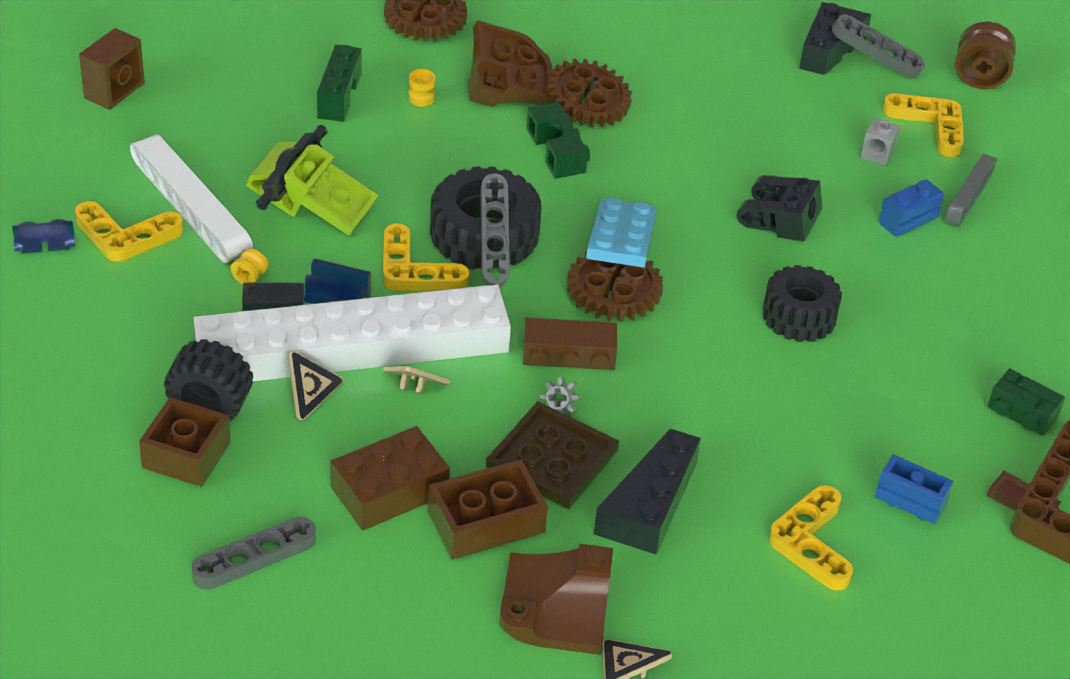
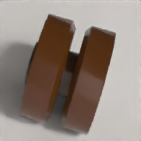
[955,21,1016,90]

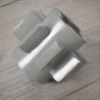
[540,377,582,414]

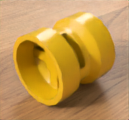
[408,69,436,107]

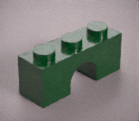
[317,44,362,122]
[526,102,590,179]

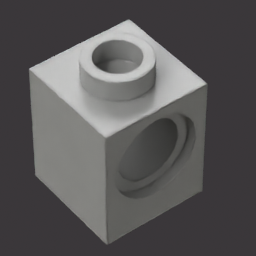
[861,118,901,166]

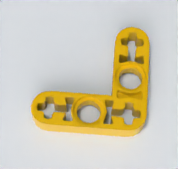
[882,93,964,158]
[75,201,183,262]
[383,223,469,292]
[769,485,853,591]

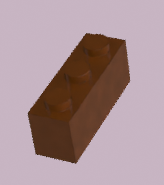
[523,317,617,370]

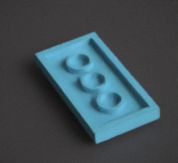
[586,198,657,268]

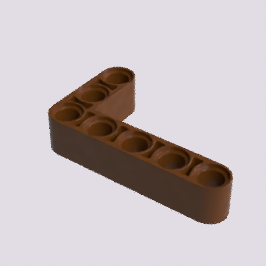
[1010,420,1070,564]

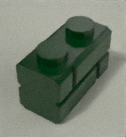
[988,368,1065,436]

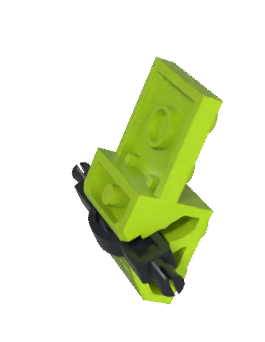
[246,125,379,236]

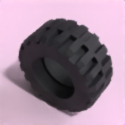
[430,166,542,270]

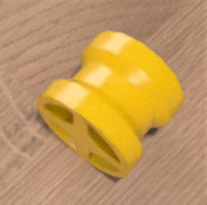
[230,248,269,285]

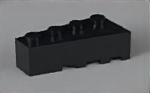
[594,428,701,555]

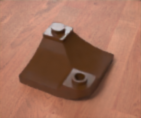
[468,20,552,107]
[499,544,613,655]

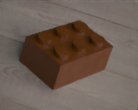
[330,426,450,531]
[428,459,548,560]

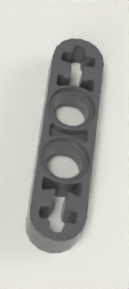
[832,14,925,78]
[945,154,997,227]
[480,173,510,288]
[192,517,316,589]

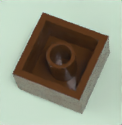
[79,28,145,110]
[139,397,231,487]

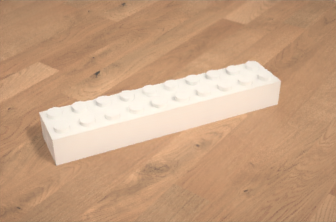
[193,284,511,381]

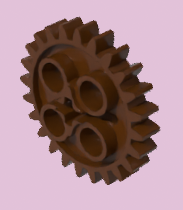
[384,0,467,42]
[545,59,632,128]
[567,252,663,322]

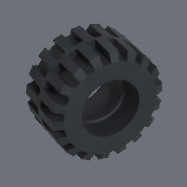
[762,265,842,342]
[164,339,254,422]

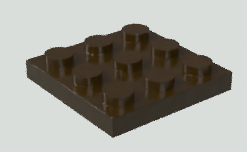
[486,401,619,509]

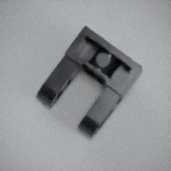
[737,175,823,241]

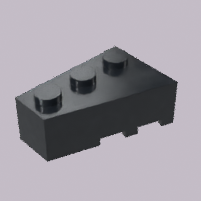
[799,2,872,75]

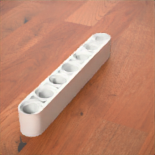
[130,134,253,264]

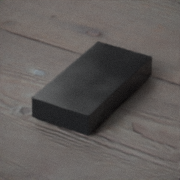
[242,283,304,311]

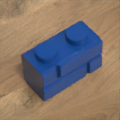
[879,179,944,237]
[875,454,954,524]

